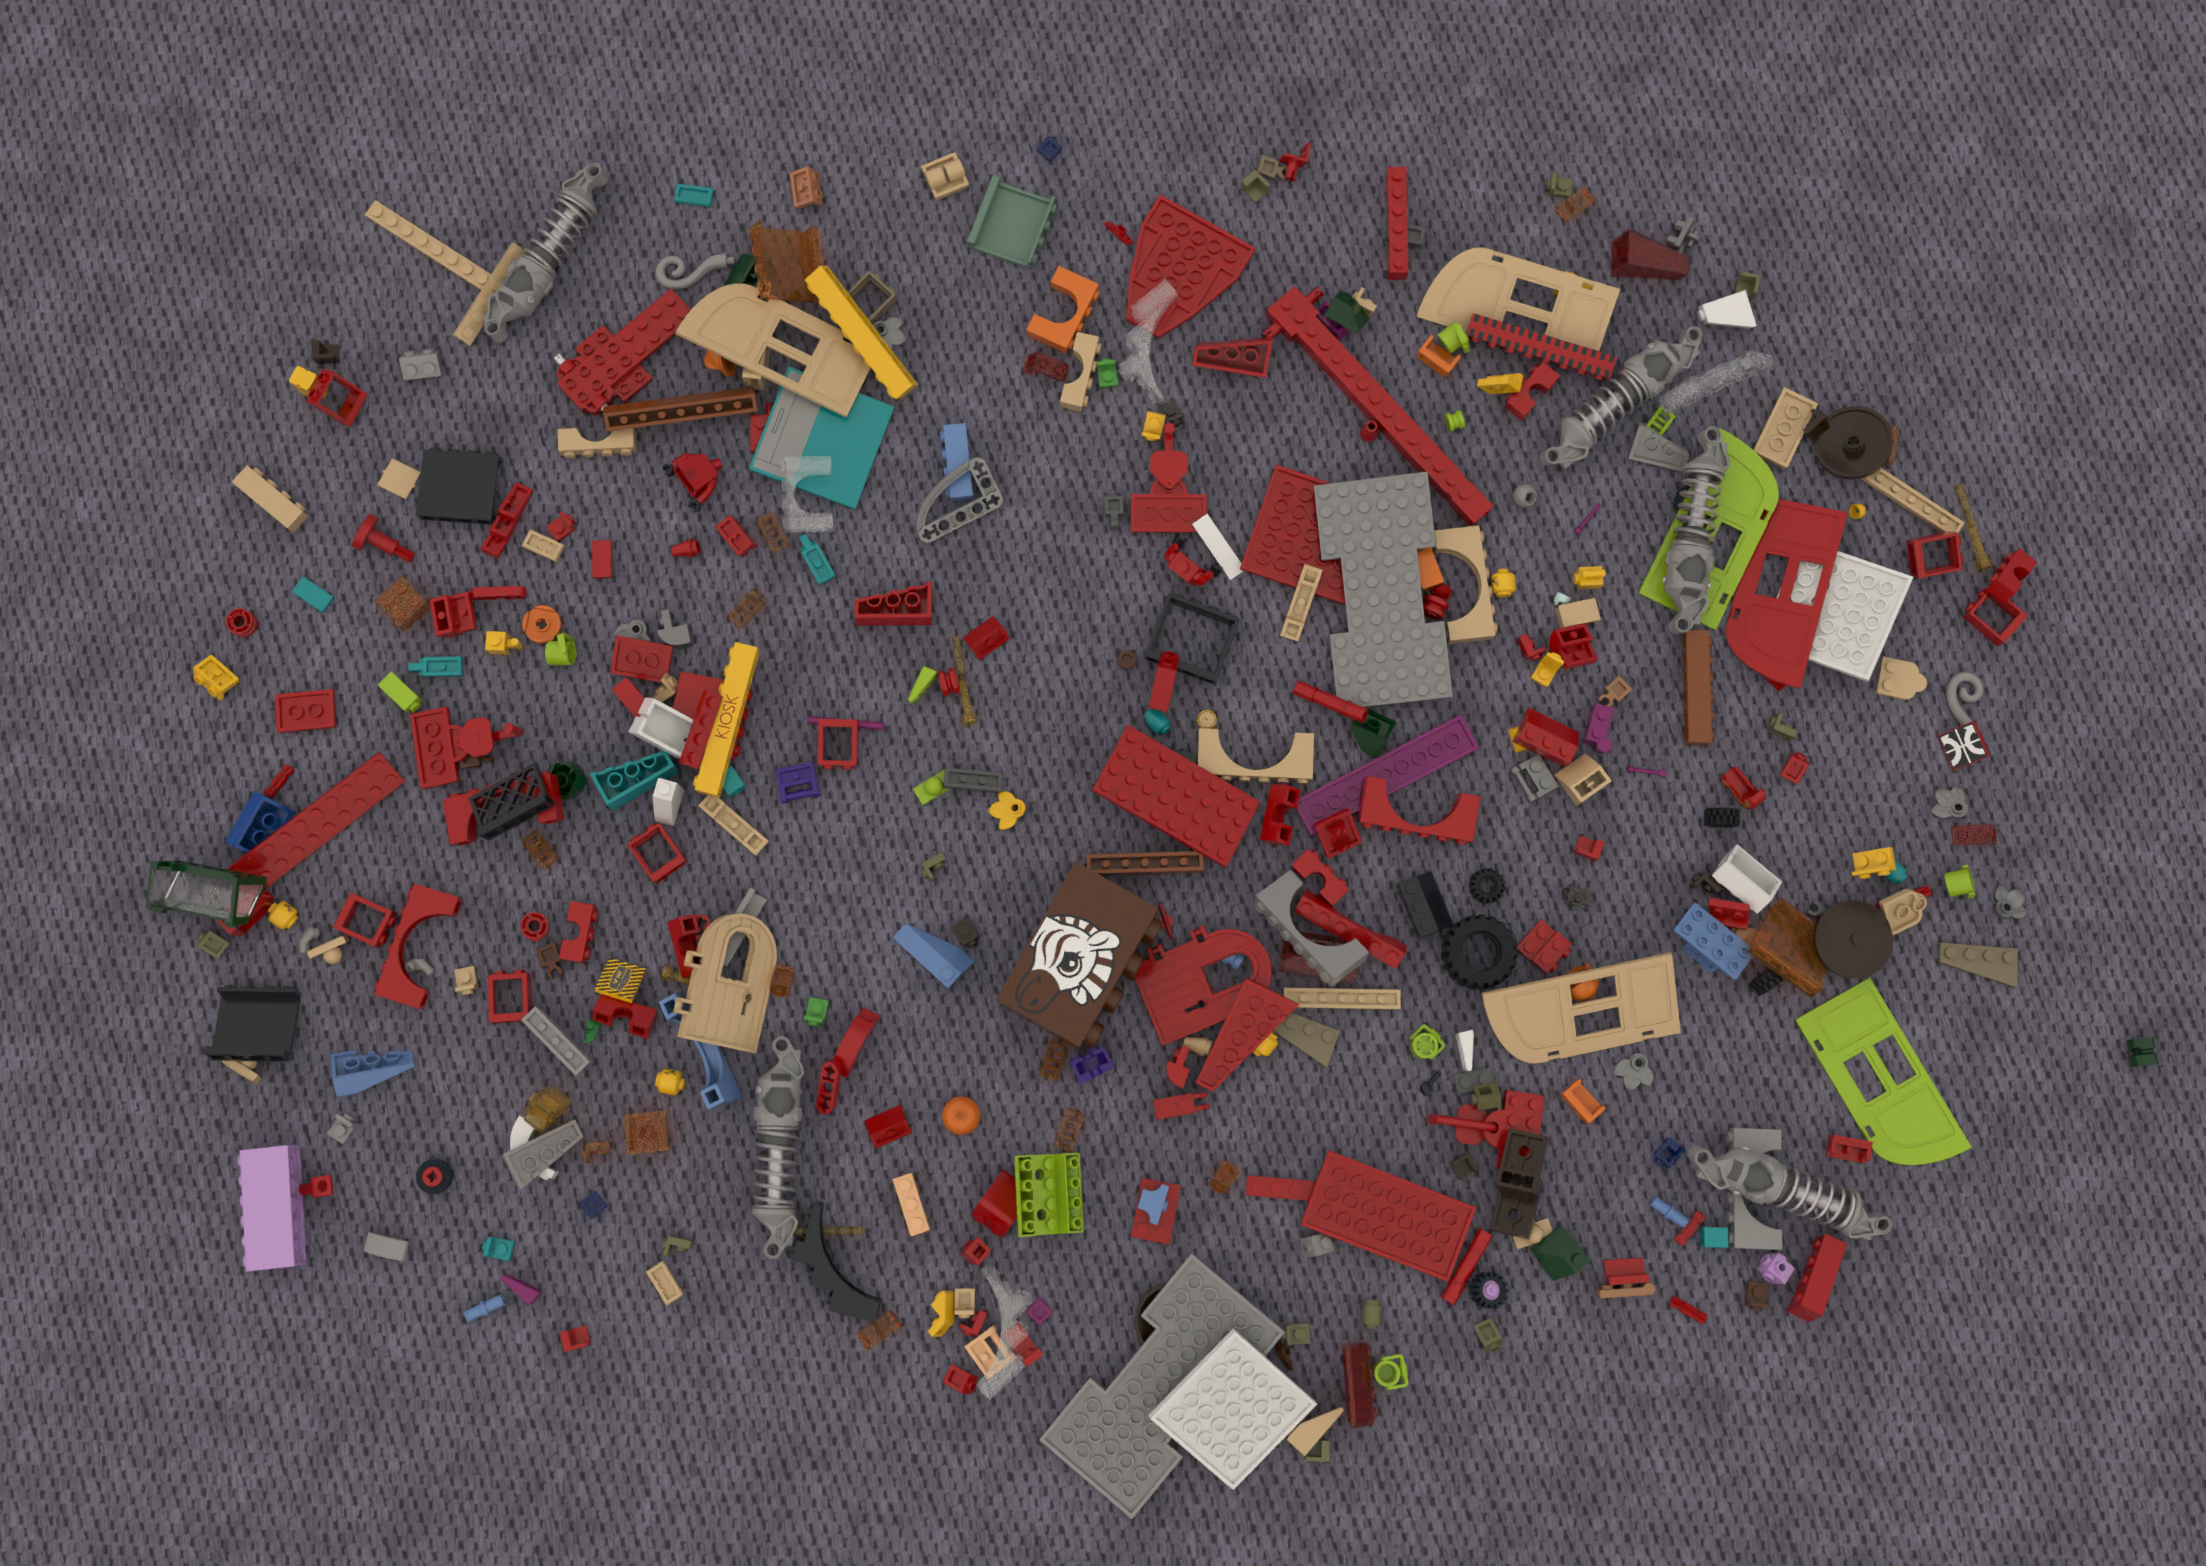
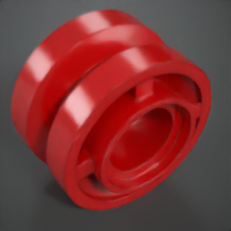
[1423,595,1449,620]
[226,608,258,638]
[938,668,960,697]
[520,912,549,941]

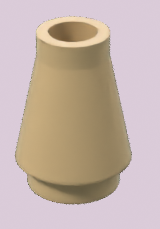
[1183,1036,1213,1057]

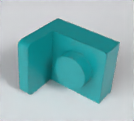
[482,1236,515,1261]

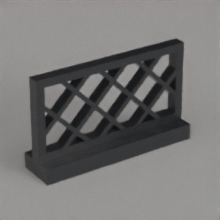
[469,763,555,841]

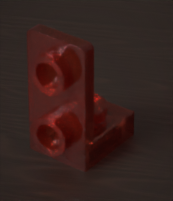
[1023,351,1069,382]
[1951,824,1997,846]

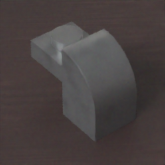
[657,609,693,649]

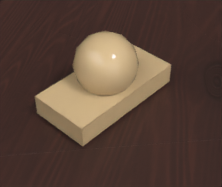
[307,934,350,964]
[222,1061,262,1085]
[1512,1218,1552,1249]

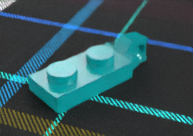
[799,534,836,586]
[408,656,463,677]

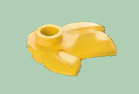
[988,791,1026,830]

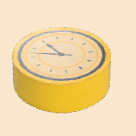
[1197,710,1216,729]

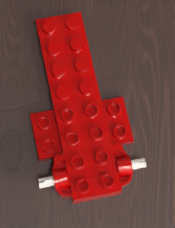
[554,289,691,416]

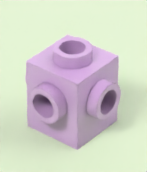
[1757,1253,1795,1284]

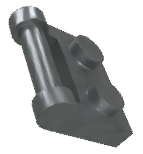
[1509,754,1559,803]

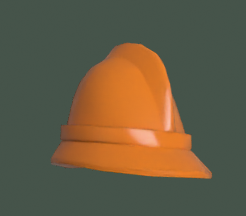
[704,350,737,377]

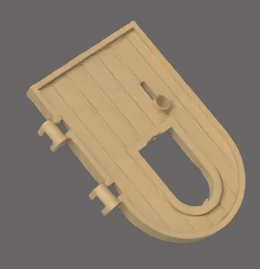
[673,913,777,1054]

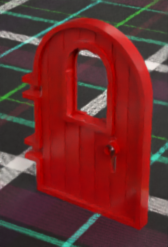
[1134,925,1272,1046]

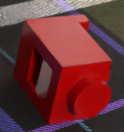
[960,1237,992,1265]

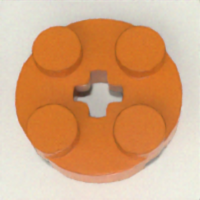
[522,605,562,644]

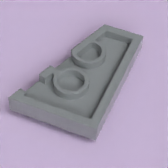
[1628,422,1689,472]

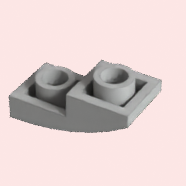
[364,1232,409,1261]

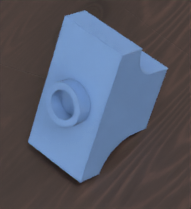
[1137,1184,1169,1225]

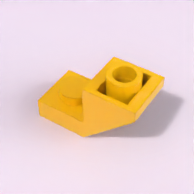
[928,1291,955,1337]

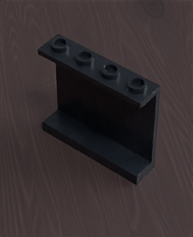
[416,448,503,525]
[204,985,301,1062]

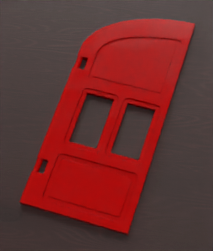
[1726,499,1848,689]

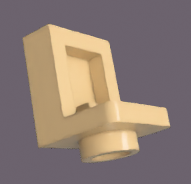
[954,1288,975,1318]

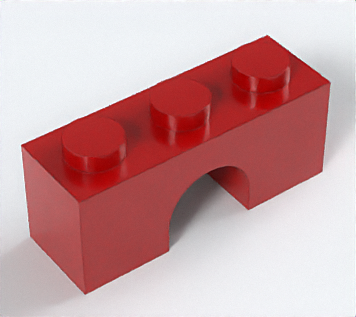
[1505,362,1560,422]
[1986,548,2037,604]
[1260,784,1301,846]
[1290,849,1349,907]
[559,901,599,964]
[667,914,701,979]
[593,994,657,1039]

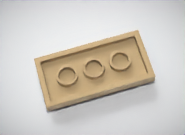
[1753,387,1818,470]

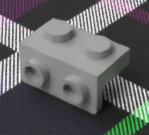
[399,348,442,380]

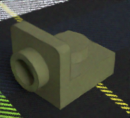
[1545,172,1573,198]
[1768,712,1797,741]
[920,852,946,882]
[197,928,230,959]
[662,1235,694,1256]
[1473,1318,1503,1353]
[1282,1323,1310,1346]

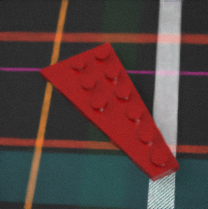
[1195,978,1299,1092]

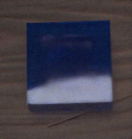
[1036,135,1062,162]
[579,1191,608,1219]

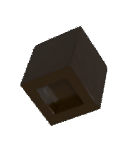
[312,340,339,364]
[1449,1152,1478,1180]

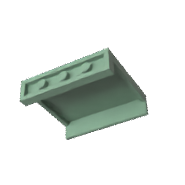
[967,175,1058,269]

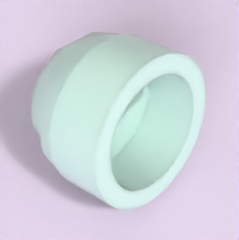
[1554,592,1571,606]

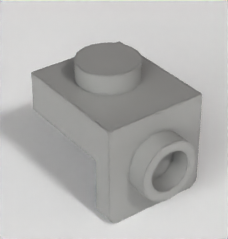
[1300,1233,1334,1258]

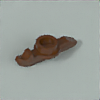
[1275,1339,1294,1371]

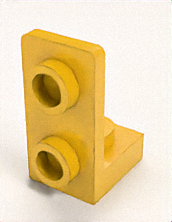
[1530,652,1564,688]

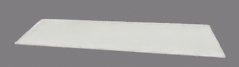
[1192,514,1243,580]

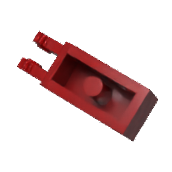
[1153,1092,1210,1120]

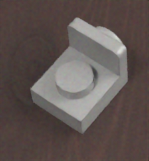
[327,1112,358,1144]

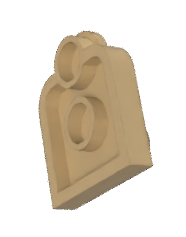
[1875,656,1927,700]
[1879,889,1927,935]

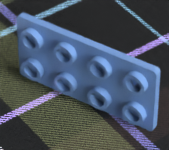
[1673,903,1756,980]

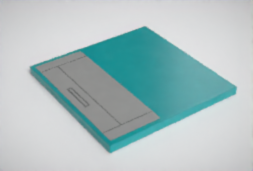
[749,366,894,510]

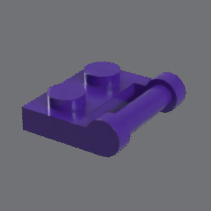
[775,762,820,804]

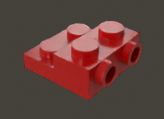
[1516,919,1572,974]

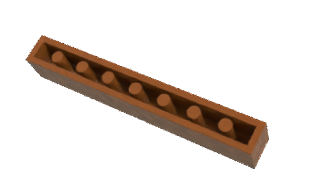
[603,387,757,431]

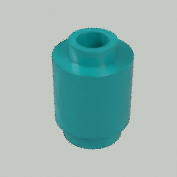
[1143,708,1171,735]
[1885,859,1907,884]

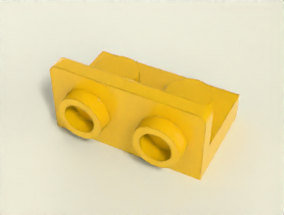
[1477,373,1523,394]
[193,654,239,701]
[1852,847,1896,879]

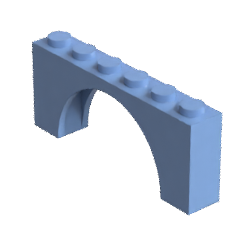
[659,992,743,1110]

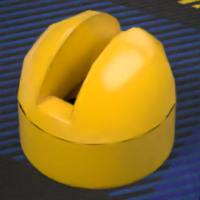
[1849,504,1866,519]

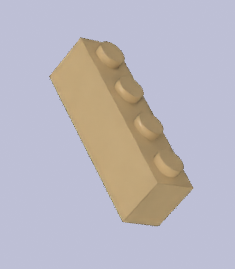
[232,465,308,533]

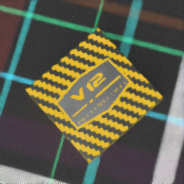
[595,957,646,1003]

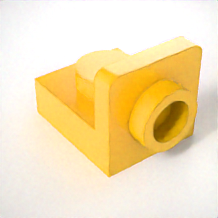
[1142,411,1166,441]

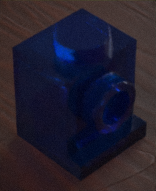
[1652,1137,1685,1168]

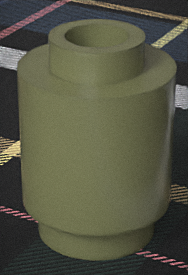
[1361,1300,1382,1329]

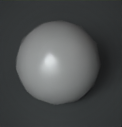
[1513,484,1537,508]

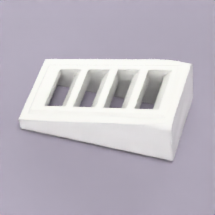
[1456,1030,1474,1072]

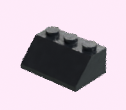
[1396,872,1453,939]

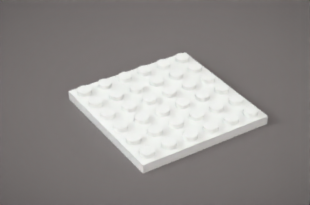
[1776,551,1913,682]
[1149,1328,1317,1490]

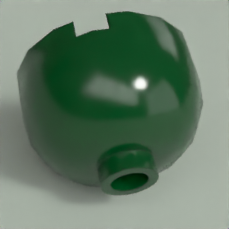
[549,761,586,799]

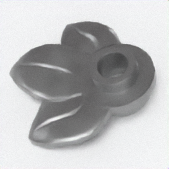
[873,317,906,350]
[614,619,650,641]
[1930,785,1968,819]
[1994,884,2027,919]
[1614,1053,1653,1091]

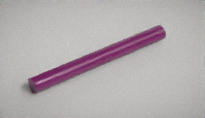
[807,716,884,730]

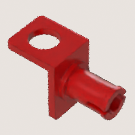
[1279,142,1311,182]
[299,1175,333,1198]

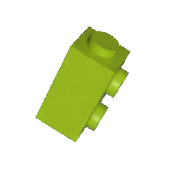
[378,672,423,714]

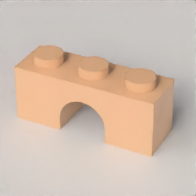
[893,1173,931,1236]

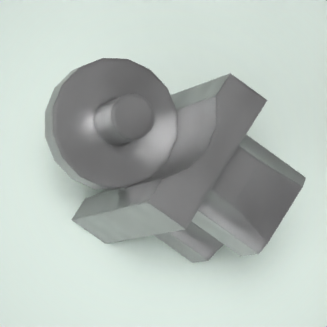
[1667,217,1701,256]

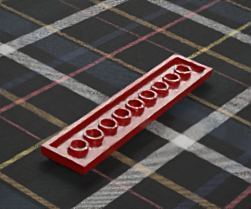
[226,751,405,896]

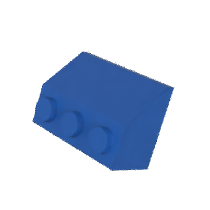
[225,791,295,853]

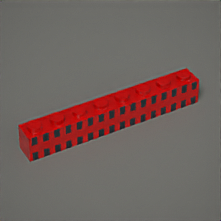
[1466,313,1617,381]

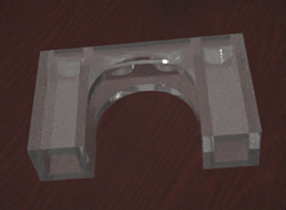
[781,456,833,534]

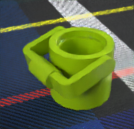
[1437,321,1470,354]
[545,632,577,665]
[1944,865,1976,899]
[1409,1024,1445,1060]
[1372,1354,1408,1390]

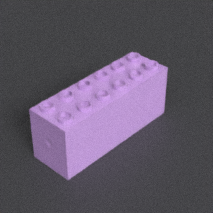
[238,1145,307,1272]

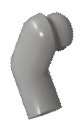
[299,927,320,953]
[405,958,436,977]

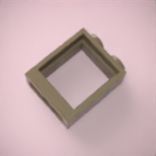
[848,271,897,325]

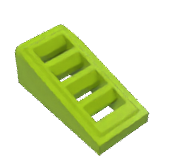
[1645,405,1676,435]
[908,666,938,705]

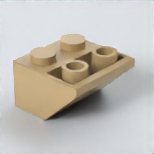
[1554,753,1612,806]

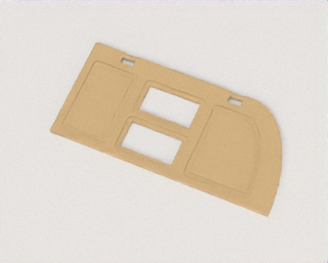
[1416,247,1620,351]
[675,283,870,417]
[1482,952,1681,1064]

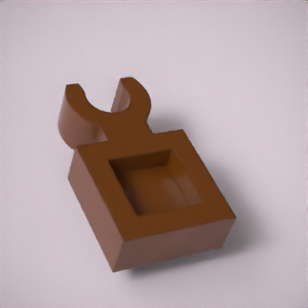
[459,750,494,770]
[536,942,564,979]

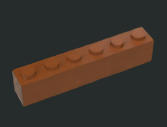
[1682,630,1715,746]
[1086,851,1204,876]

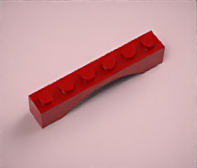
[1385,167,1408,280]
[1294,889,1408,969]

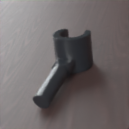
[1420,1071,1441,1096]

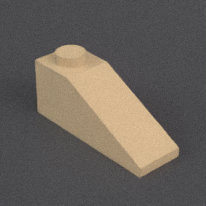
[1286,1407,1344,1456]

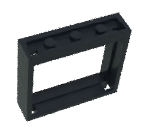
[1144,593,1240,685]

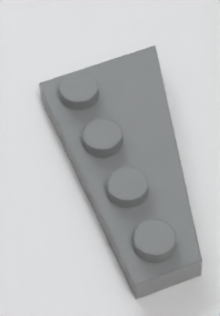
[502,1119,584,1191]

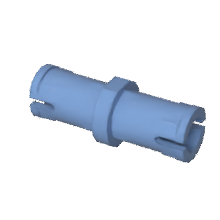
[1649,1196,1689,1228]
[464,1294,506,1322]

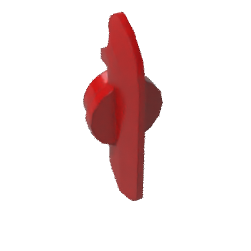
[1104,222,1133,245]
[1158,903,1173,940]

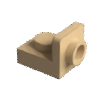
[1352,287,1377,318]
[653,673,678,702]
[454,966,479,996]

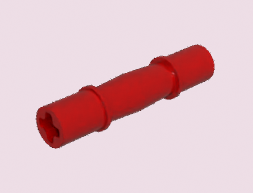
[1293,681,1368,723]
[1441,1228,1493,1306]

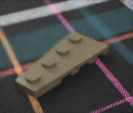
[1938,943,2018,988]
[1273,1013,1340,1068]

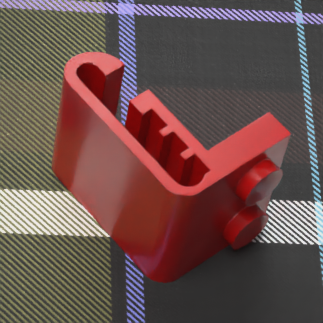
[971,1169,1017,1238]

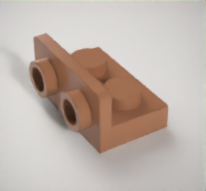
[789,166,823,210]

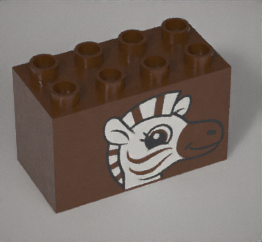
[996,861,1164,1051]

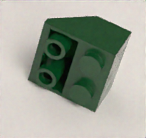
[724,253,775,298]

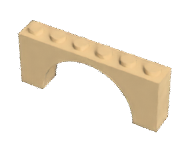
[1434,525,1497,644]
[1197,728,1314,785]

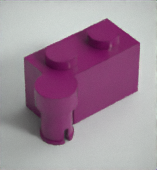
[1582,703,1615,754]

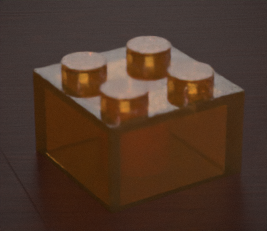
[373,575,431,632]
[624,1111,670,1155]

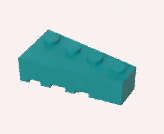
[589,751,680,811]

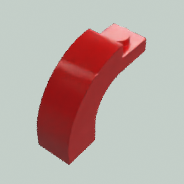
[830,1007,880,1078]

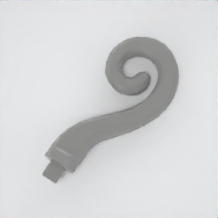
[655,253,735,290]
[1946,671,1984,726]

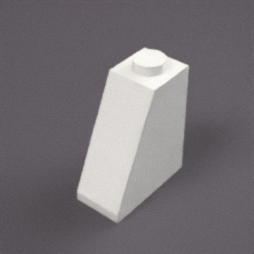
[1698,290,1757,329]
[653,778,684,826]

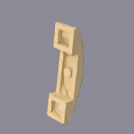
[1280,564,1323,641]
[698,795,769,856]

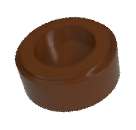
[1117,650,1136,670]

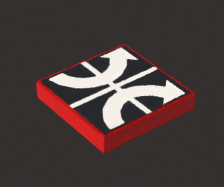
[1938,721,1991,771]

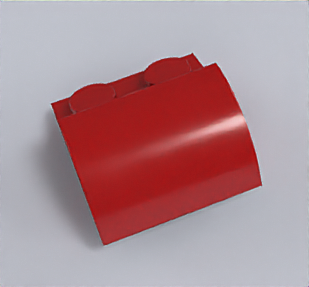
[429,591,477,638]
[1549,623,1598,670]
[1165,1045,1190,1089]

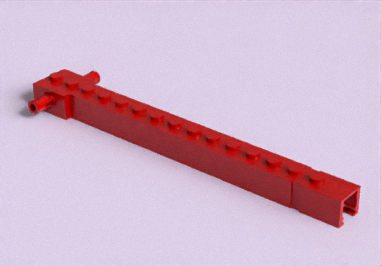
[1261,286,1493,526]

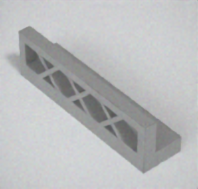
[723,888,767,967]
[521,1006,593,1076]

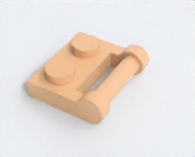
[965,1325,1017,1380]

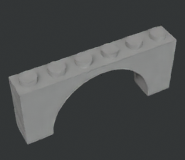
[1254,870,1369,987]
[1726,1128,1782,1250]

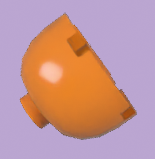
[1568,963,1600,1002]
[942,1096,981,1135]

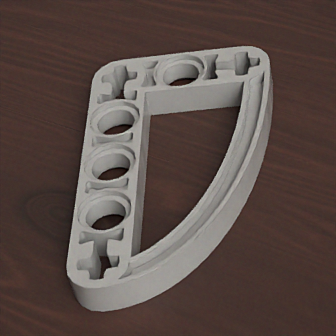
[916,457,1003,543]

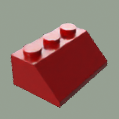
[1512,707,1580,767]

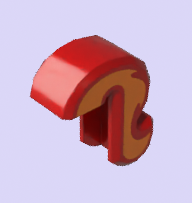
[1721,767,1766,810]

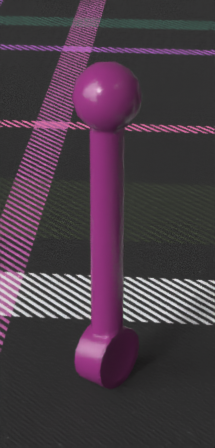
[1574,503,1601,535]
[1627,765,1667,777]

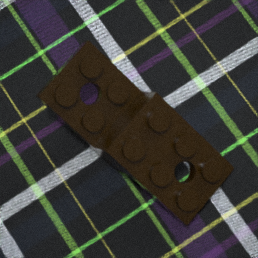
[1490,1128,1549,1240]

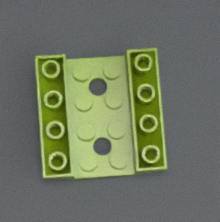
[1014,1153,1084,1237]

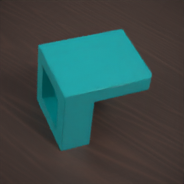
[723,766,747,798]
[1700,1227,1728,1248]

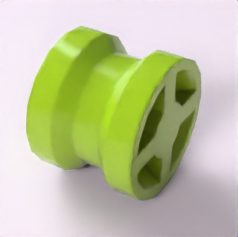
[1444,410,1465,432]

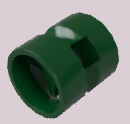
[2127,1037,2158,1067]

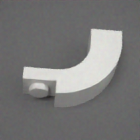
[510,1116,559,1180]

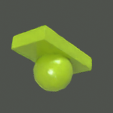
[913,770,950,806]

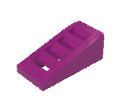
[1317,301,1351,341]
[500,1274,543,1305]

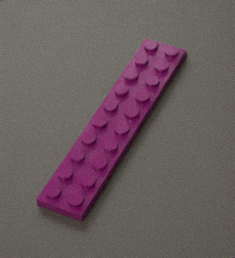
[1296,715,1479,836]

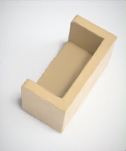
[1555,598,1601,628]

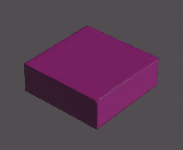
[1026,1297,1054,1326]

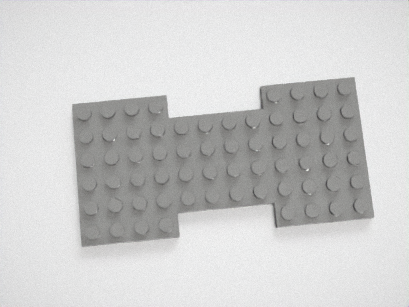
[1314,472,1453,707]
[1039,1253,1285,1519]

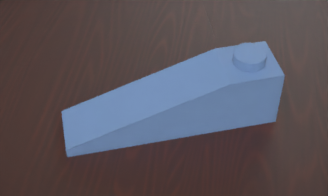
[892,923,975,989]
[330,1051,414,1097]

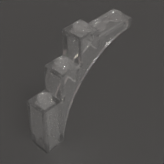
[1119,279,1178,406]
[1658,350,1775,414]
[976,1264,1033,1401]

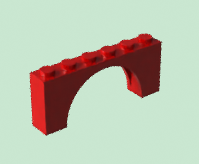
[443,771,565,846]
[1357,776,1481,845]
[374,883,463,1010]

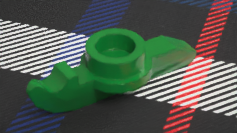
[584,1019,601,1043]

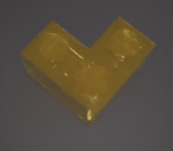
[524,1086,571,1134]

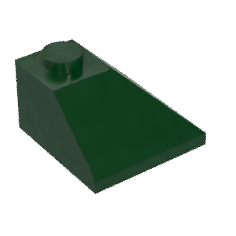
[1325,291,1369,334]
[1350,707,1396,758]
[1530,1225,1591,1281]

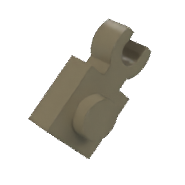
[1257,155,1287,181]

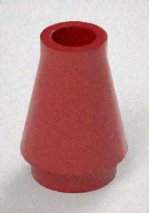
[1360,421,1379,442]
[671,538,701,557]

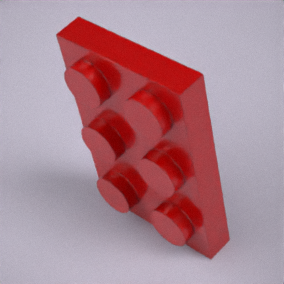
[610,635,674,683]
[275,689,337,733]
[1131,1178,1181,1245]

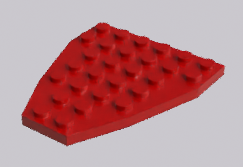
[1126,195,1256,339]

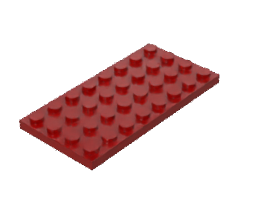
[1091,725,1260,868]
[1300,1150,1476,1282]

